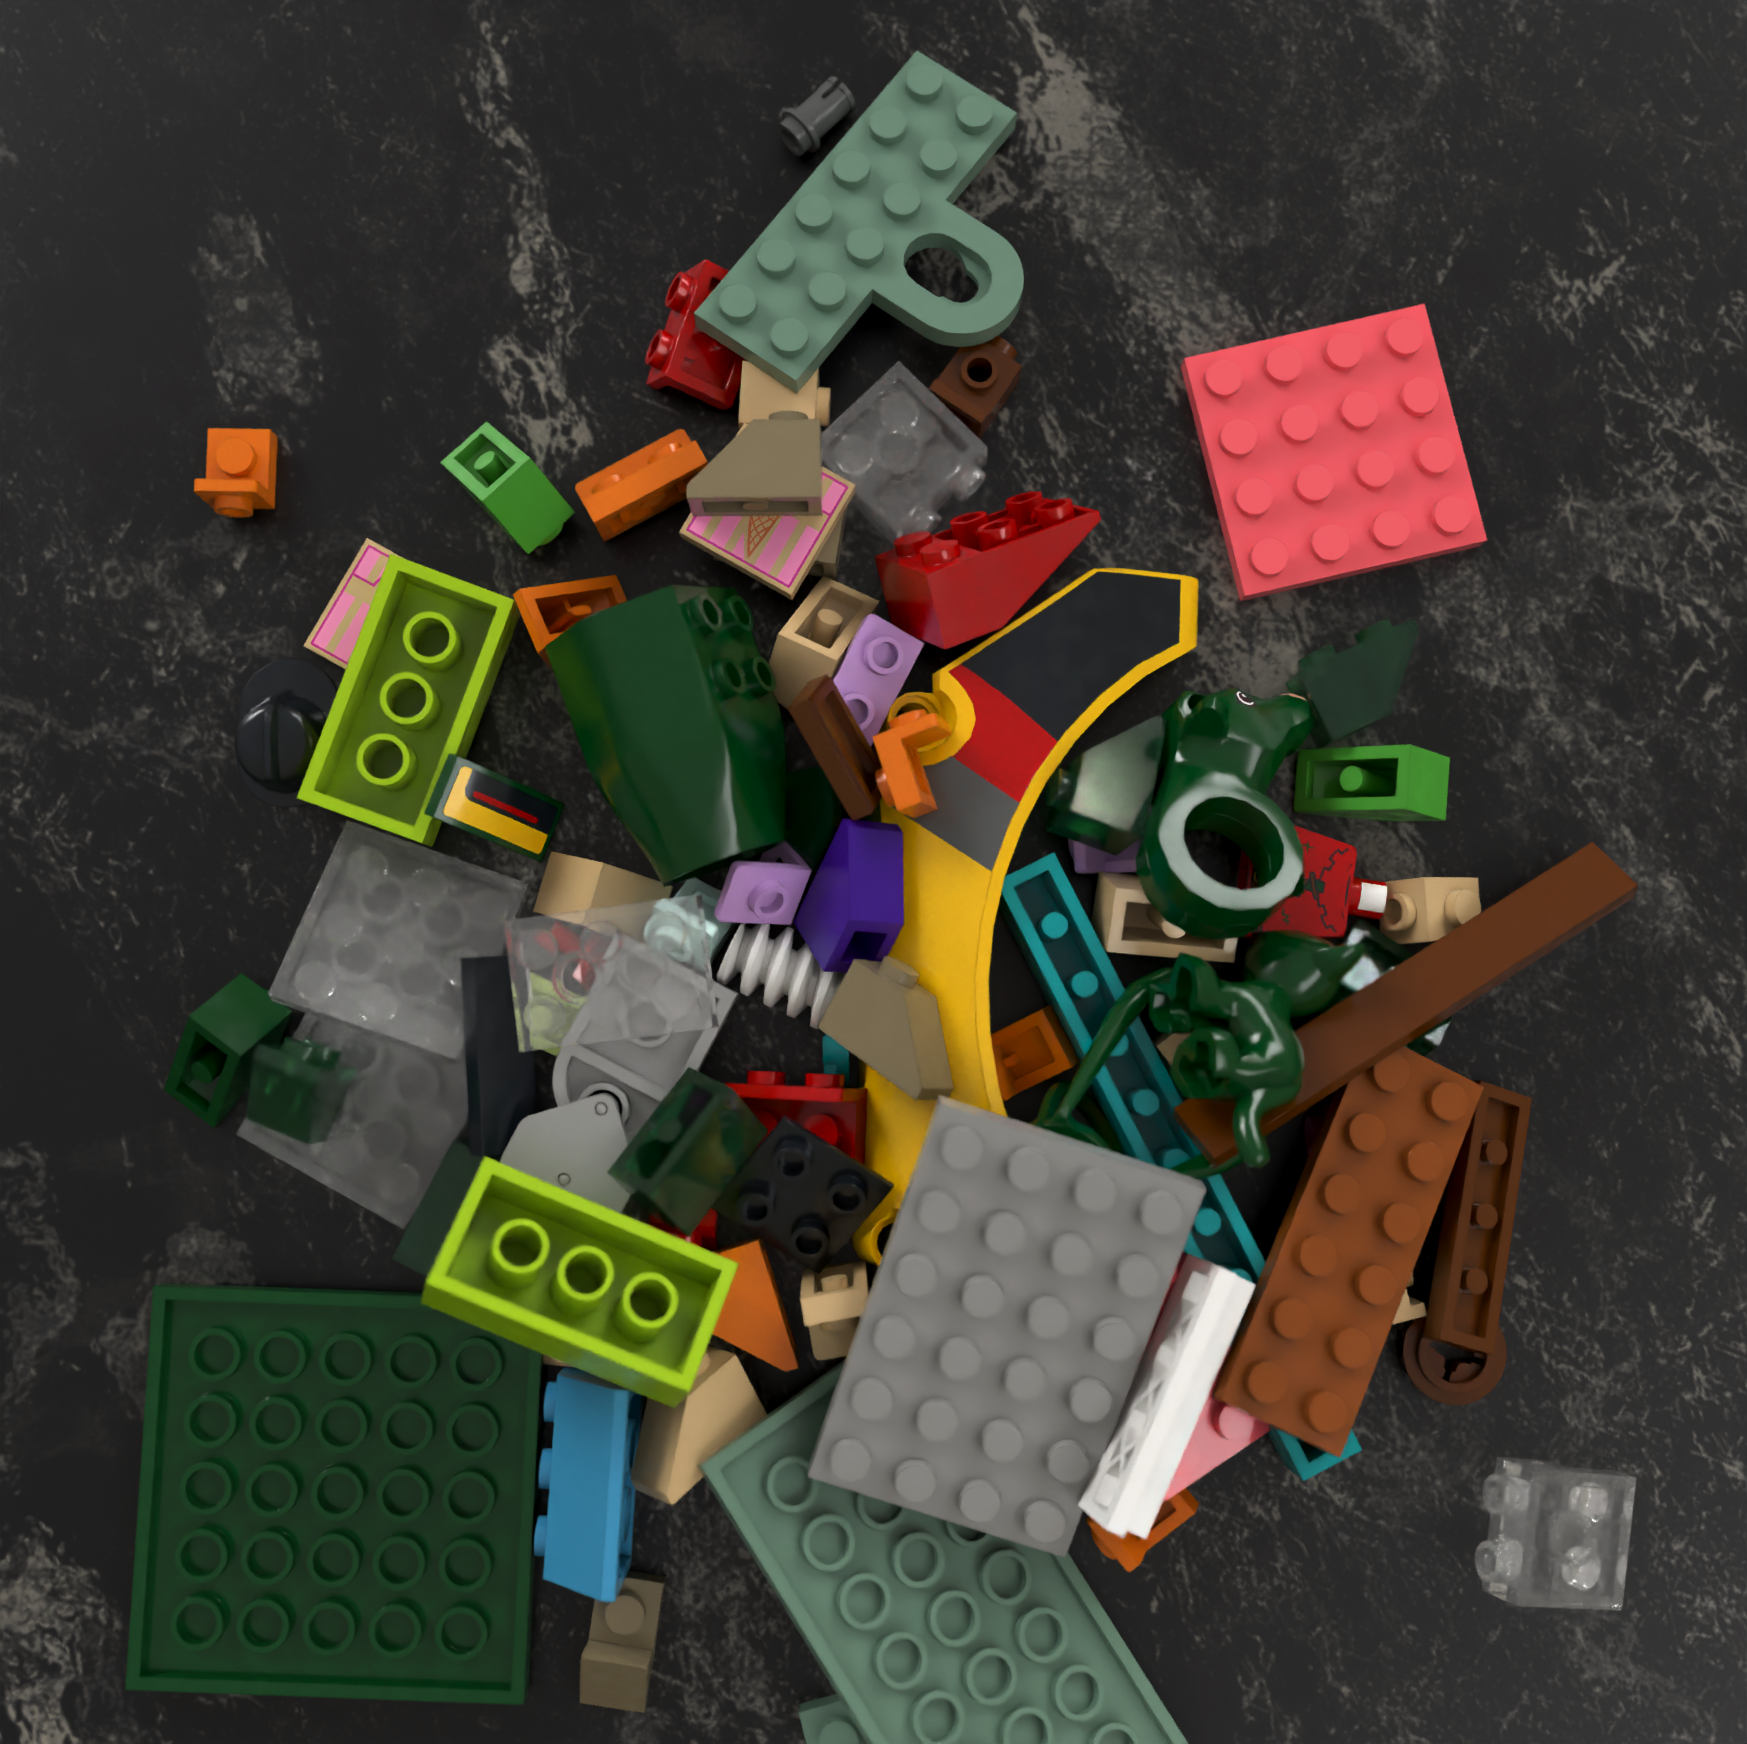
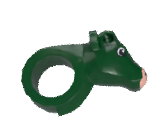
[1135,688,1314,940]

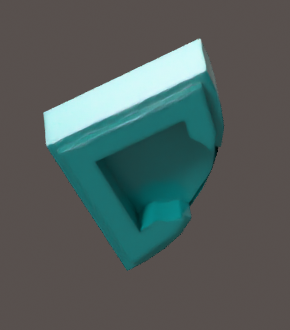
[822,1033,850,1088]

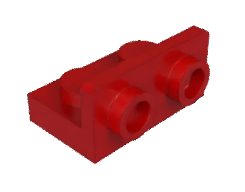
[645,259,747,411]
[724,1070,867,1165]

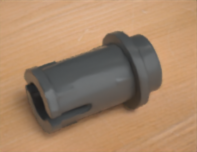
[777,76,856,156]

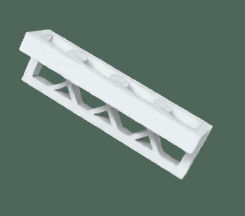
[1078,1253,1256,1539]

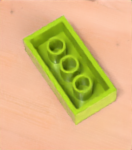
[297,554,521,847]
[420,1156,739,1408]

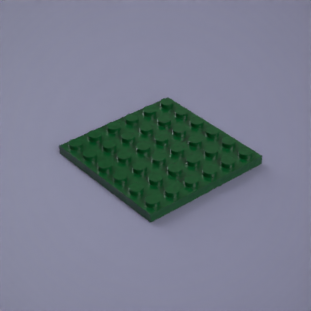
[125,1283,545,1705]

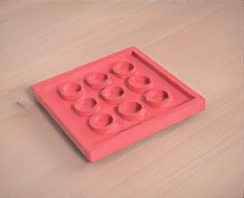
[1181,304,1487,601]

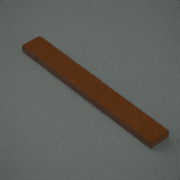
[1174,842,1638,1169]

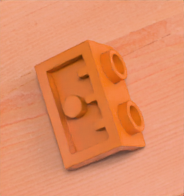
[575,429,708,542]

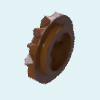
[1400,1307,1507,1405]

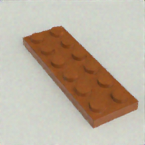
[1211,1046,1484,1457]

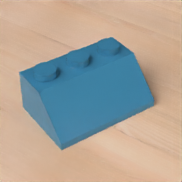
[534,1367,642,1602]

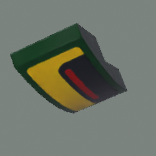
[424,753,565,862]

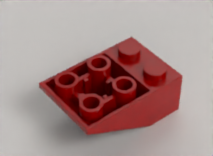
[874,491,1101,649]

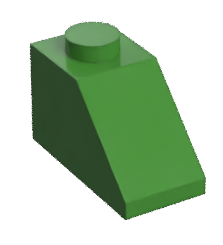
[441,421,575,554]
[1294,744,1450,822]

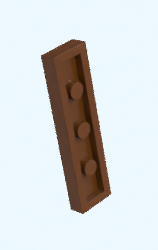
[1423,1081,1532,1355]

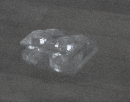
[821,361,987,545]
[1475,1457,1637,1611]

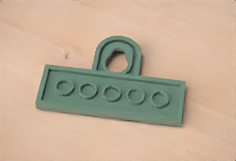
[694,51,1024,393]

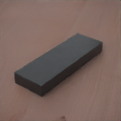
[461,954,537,1157]

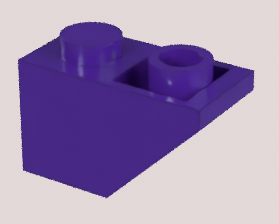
[793,818,904,973]

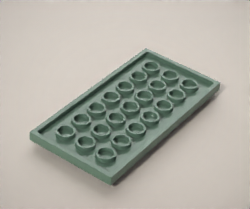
[698,1359,1188,1744]

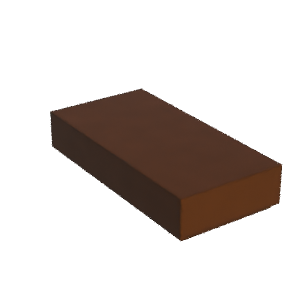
[788,674,882,821]

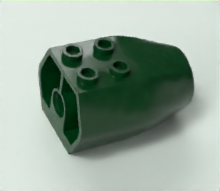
[545,585,786,887]

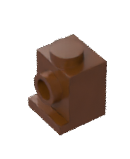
[927,336,1022,442]

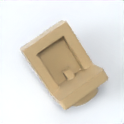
[1379,877,1481,945]

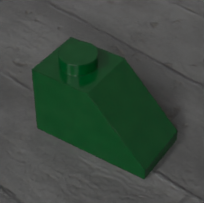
[164,973,292,1128]

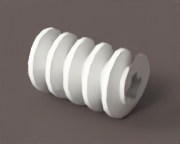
[717,923,846,1030]

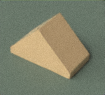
[533,851,673,947]

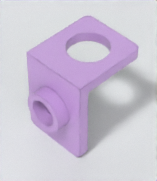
[714,839,812,925]

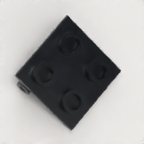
[711,1115,894,1274]

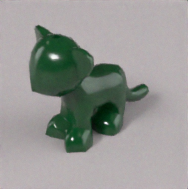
[1149,930,1365,1168]

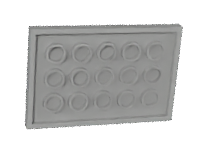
[808,1095,1206,1558]

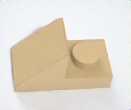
[800,1259,870,1360]

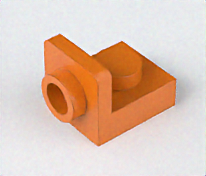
[194,428,278,517]

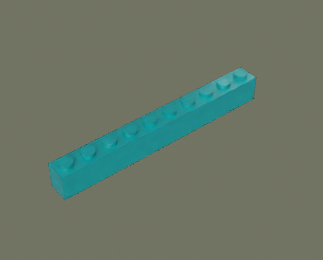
[998,852,1362,1481]

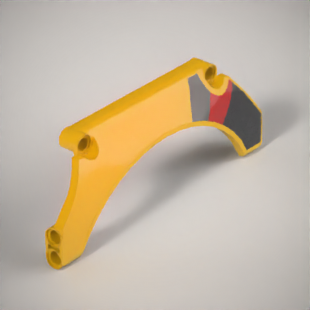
[851,568,1199,1267]

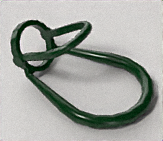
[1029,968,1270,1180]

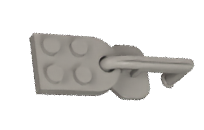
[500,933,739,1214]

